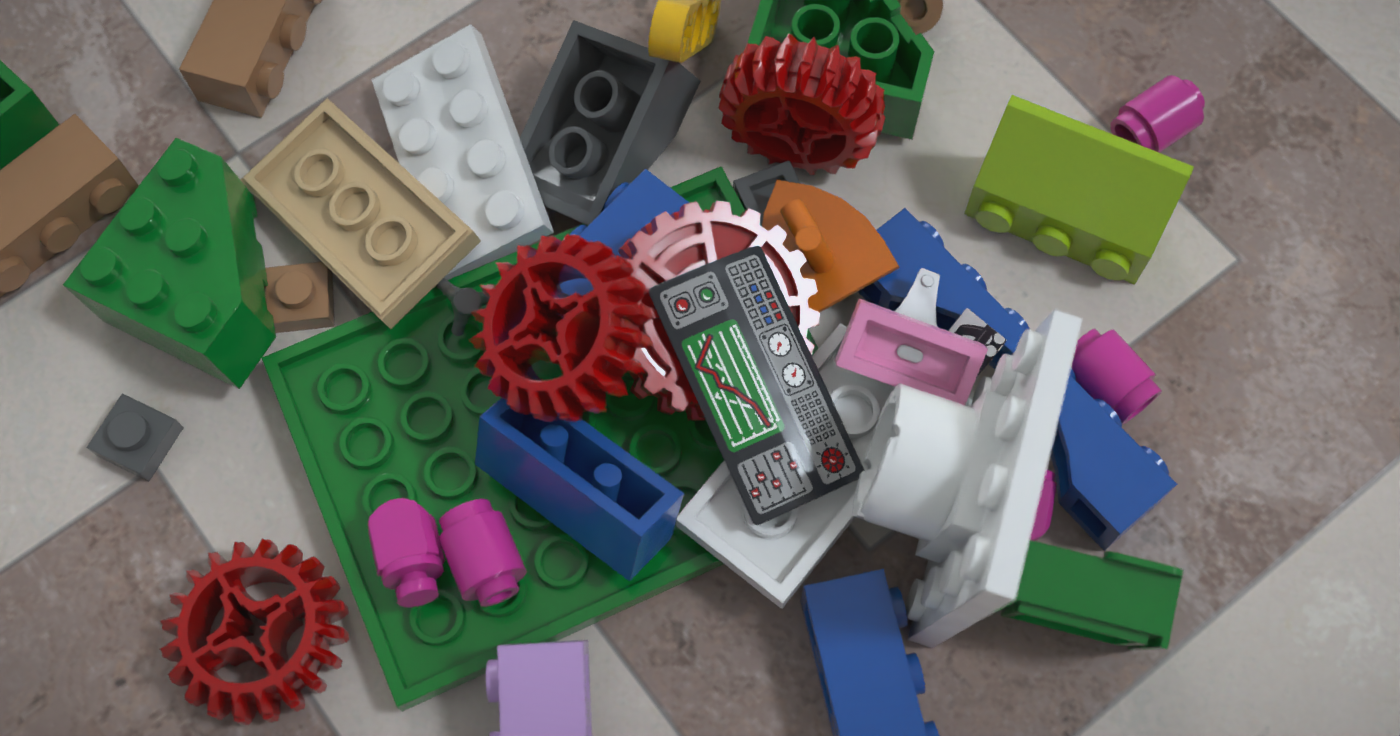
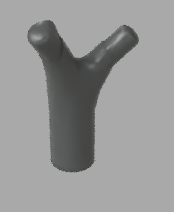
[436,278,489,336]

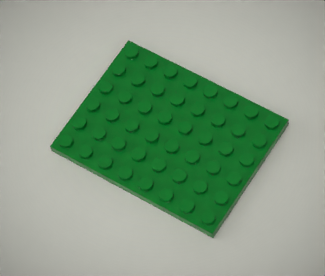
[262,166,819,712]

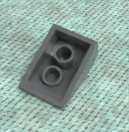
[520,20,701,225]

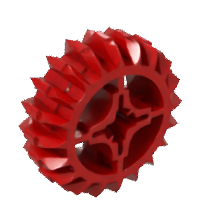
[718,34,885,175]
[469,234,655,422]
[160,539,349,725]

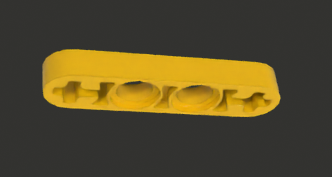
[648,0,721,63]

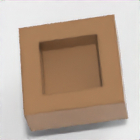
[266,262,335,333]

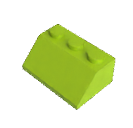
[964,95,1194,285]

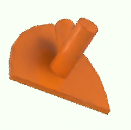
[762,180,900,312]

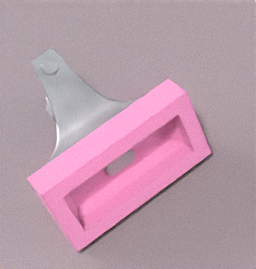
[835,268,988,405]

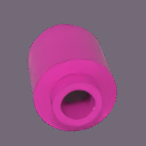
[1111,75,1205,153]
[1071,328,1162,425]
[439,499,527,607]

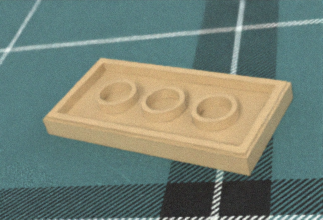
[241,98,481,329]

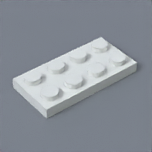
[372,24,554,280]
[676,323,895,609]

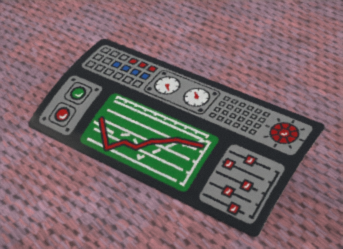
[649,245,865,525]

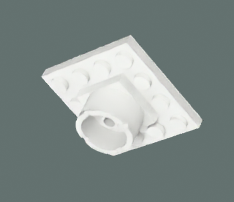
[853,309,1082,648]

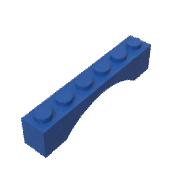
[858,208,1177,551]

